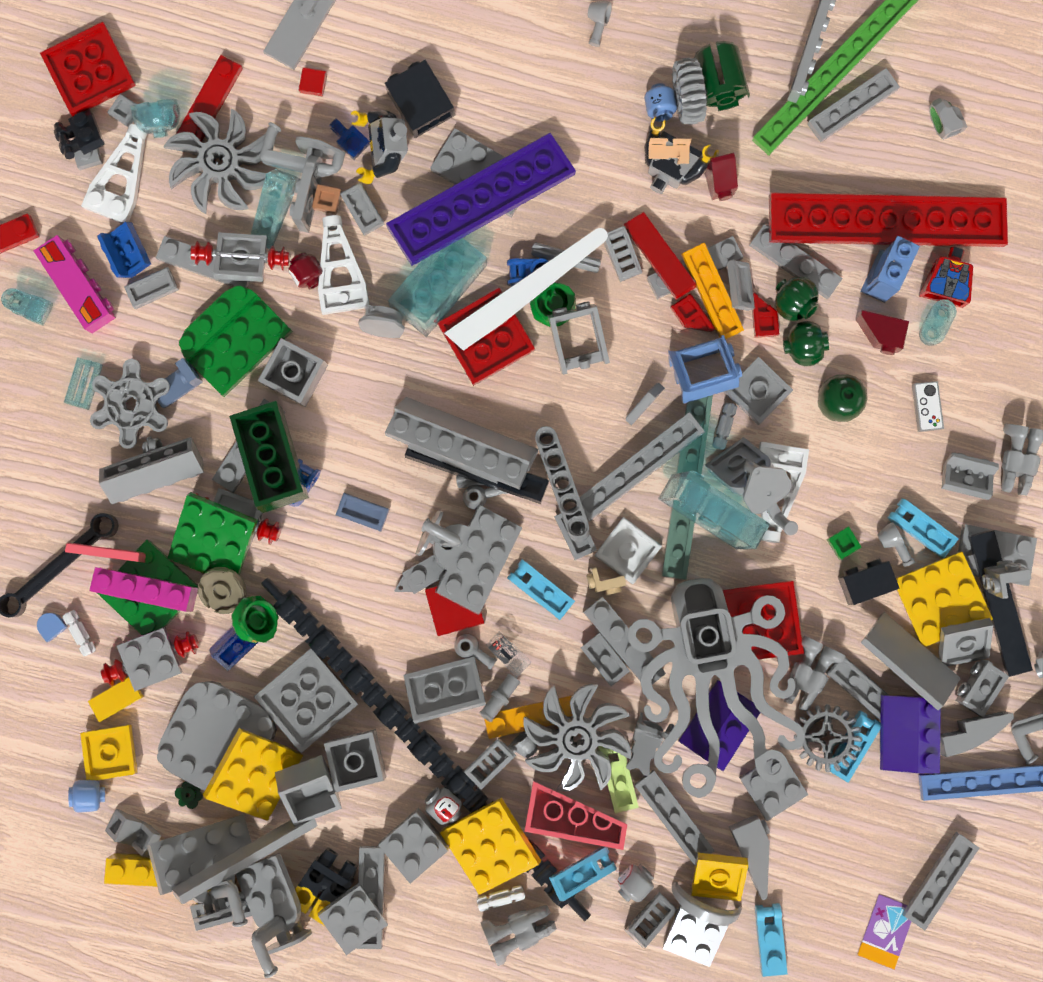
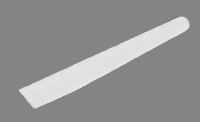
[444,228,608,350]

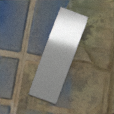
[940,711,1014,757]

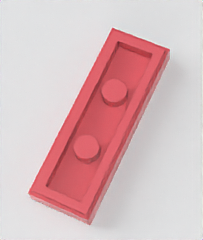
[65,543,146,563]

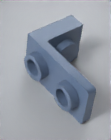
[157,358,203,408]

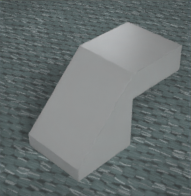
[105,809,161,858]

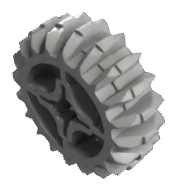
[672,57,707,125]
[794,704,863,773]

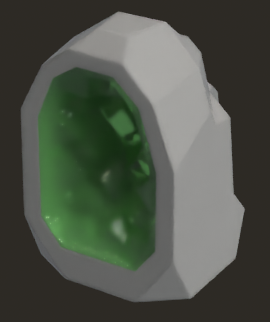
[929,98,967,140]

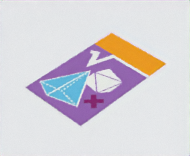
[857,894,912,970]

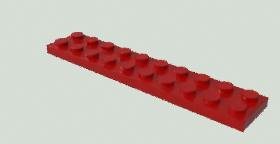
[769,193,1008,247]

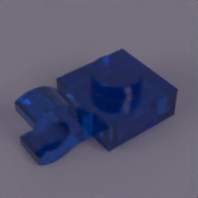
[329,118,370,160]

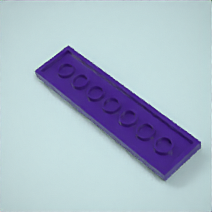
[386,133,576,266]

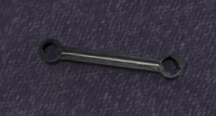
[0,513,119,618]

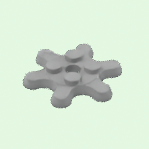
[90,359,170,449]

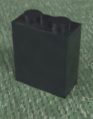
[384,59,455,138]

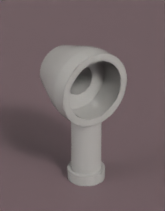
[588,1,612,47]
[463,486,508,510]
[877,522,915,567]
[454,634,497,670]
[492,732,538,765]

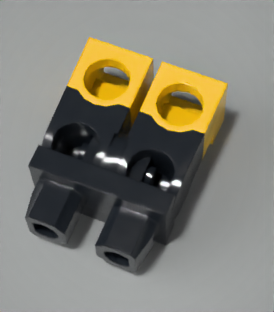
[295,848,358,927]

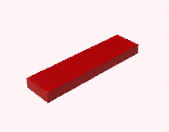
[624,212,696,300]

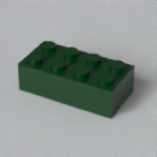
[229,401,309,513]

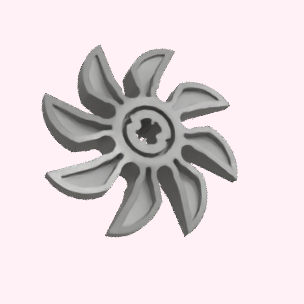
[164,109,273,214]
[524,684,631,792]

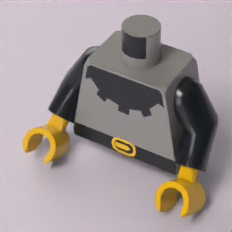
[351,110,408,184]
[644,116,719,194]

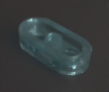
[919,300,957,346]

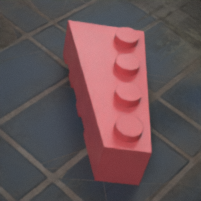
[524,781,627,850]

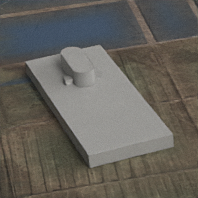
[263,0,336,70]

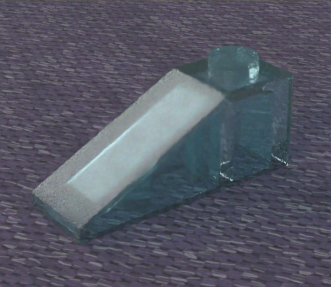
[251,169,298,249]

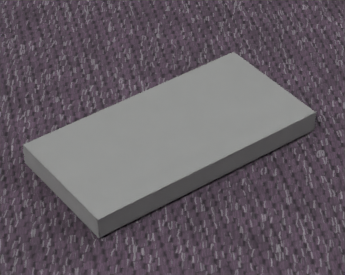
[861,612,961,710]

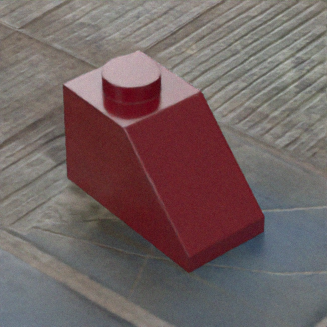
[704,153,738,201]
[855,310,909,355]

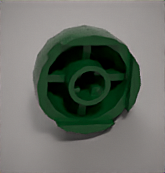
[818,374,868,422]

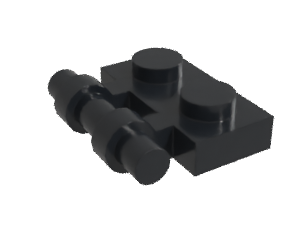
[54,109,105,159]

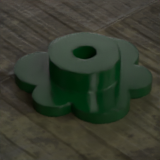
[175,781,203,809]

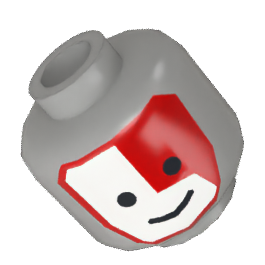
[425,787,462,825]
[617,864,654,902]

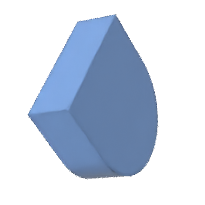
[37,613,68,642]

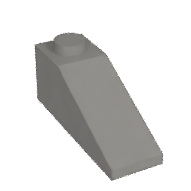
[729,815,770,900]

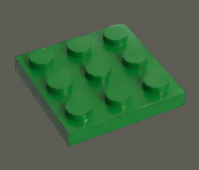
[167,492,258,575]
[97,539,198,635]

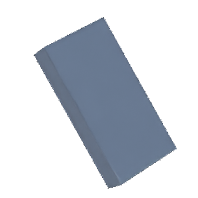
[336,493,390,532]

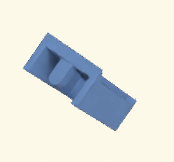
[860,236,920,303]
[668,335,742,404]

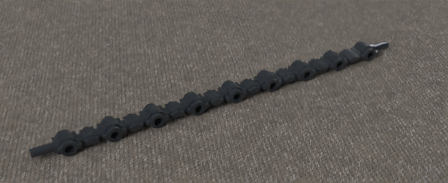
[261,578,591,922]

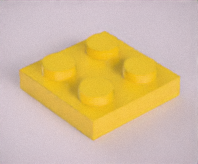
[80,725,138,781]
[691,852,748,901]

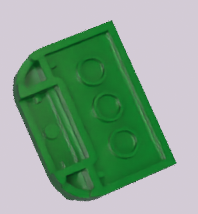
[179,286,293,397]

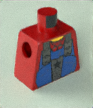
[919,247,974,308]

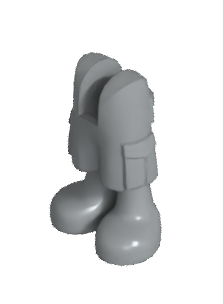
[1001,424,1043,496]
[784,636,846,711]
[480,905,557,966]

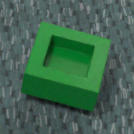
[826,526,861,560]

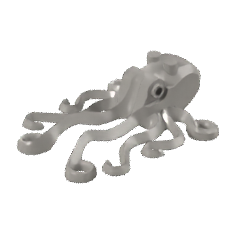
[628,578,805,798]

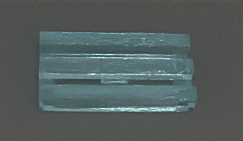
[64,357,103,410]

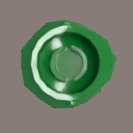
[530,282,576,327]
[231,596,279,643]

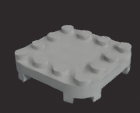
[157,681,277,791]

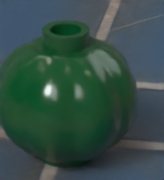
[775,277,819,321]
[783,321,829,366]

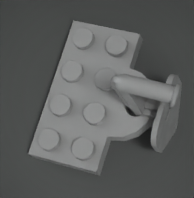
[415,505,522,614]
[147,814,251,927]

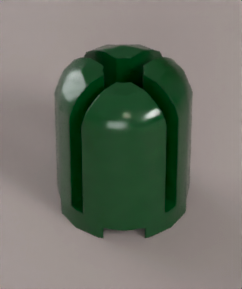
[694,41,750,111]

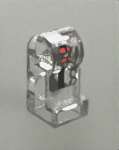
[486,631,532,678]

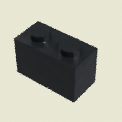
[838,558,900,605]

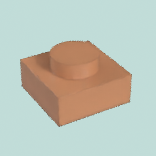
[312,184,342,215]

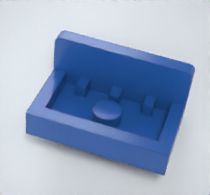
[97,222,151,278]

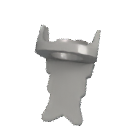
[626,712,674,776]

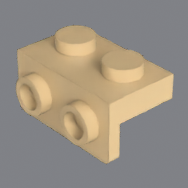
[586,567,626,595]

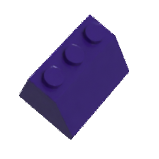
[678,680,761,771]
[880,695,941,773]

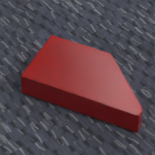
[670,293,715,333]
[752,293,780,338]

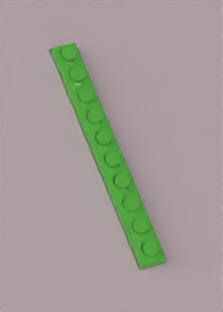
[752,0,919,156]

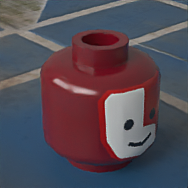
[288,252,323,290]

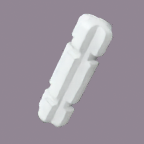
[63,610,96,656]
[477,885,525,911]

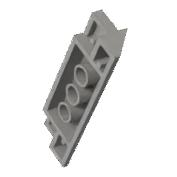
[385,397,538,490]

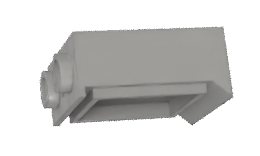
[547,301,610,375]

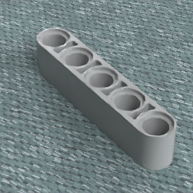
[535,426,590,542]

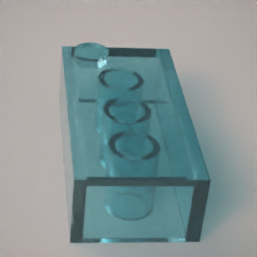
[388,238,487,337]
[658,470,770,550]

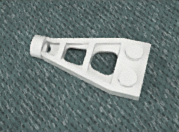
[81,124,148,223]
[318,215,370,315]
[759,442,809,543]

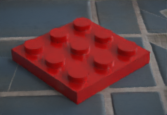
[40,22,136,116]
[437,288,535,386]
[722,581,804,660]

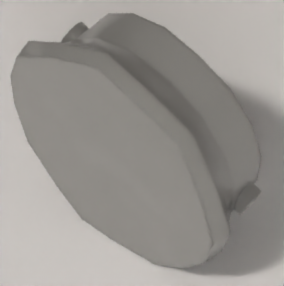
[358,305,405,338]

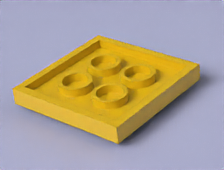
[896,551,993,647]
[203,728,303,821]
[440,797,541,895]

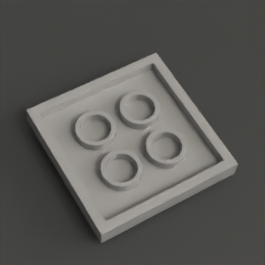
[254,649,358,753]

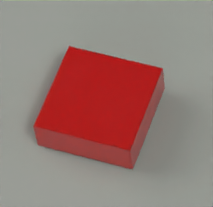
[299,68,327,97]

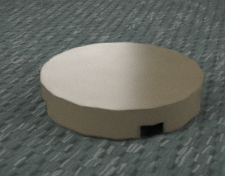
[198,567,247,614]

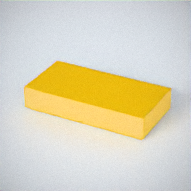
[88,677,144,722]

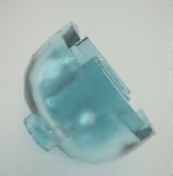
[130,99,180,138]

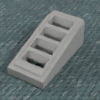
[604,226,642,282]
[464,738,516,789]
[625,892,678,948]

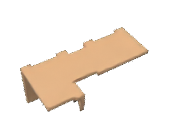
[649,138,691,164]

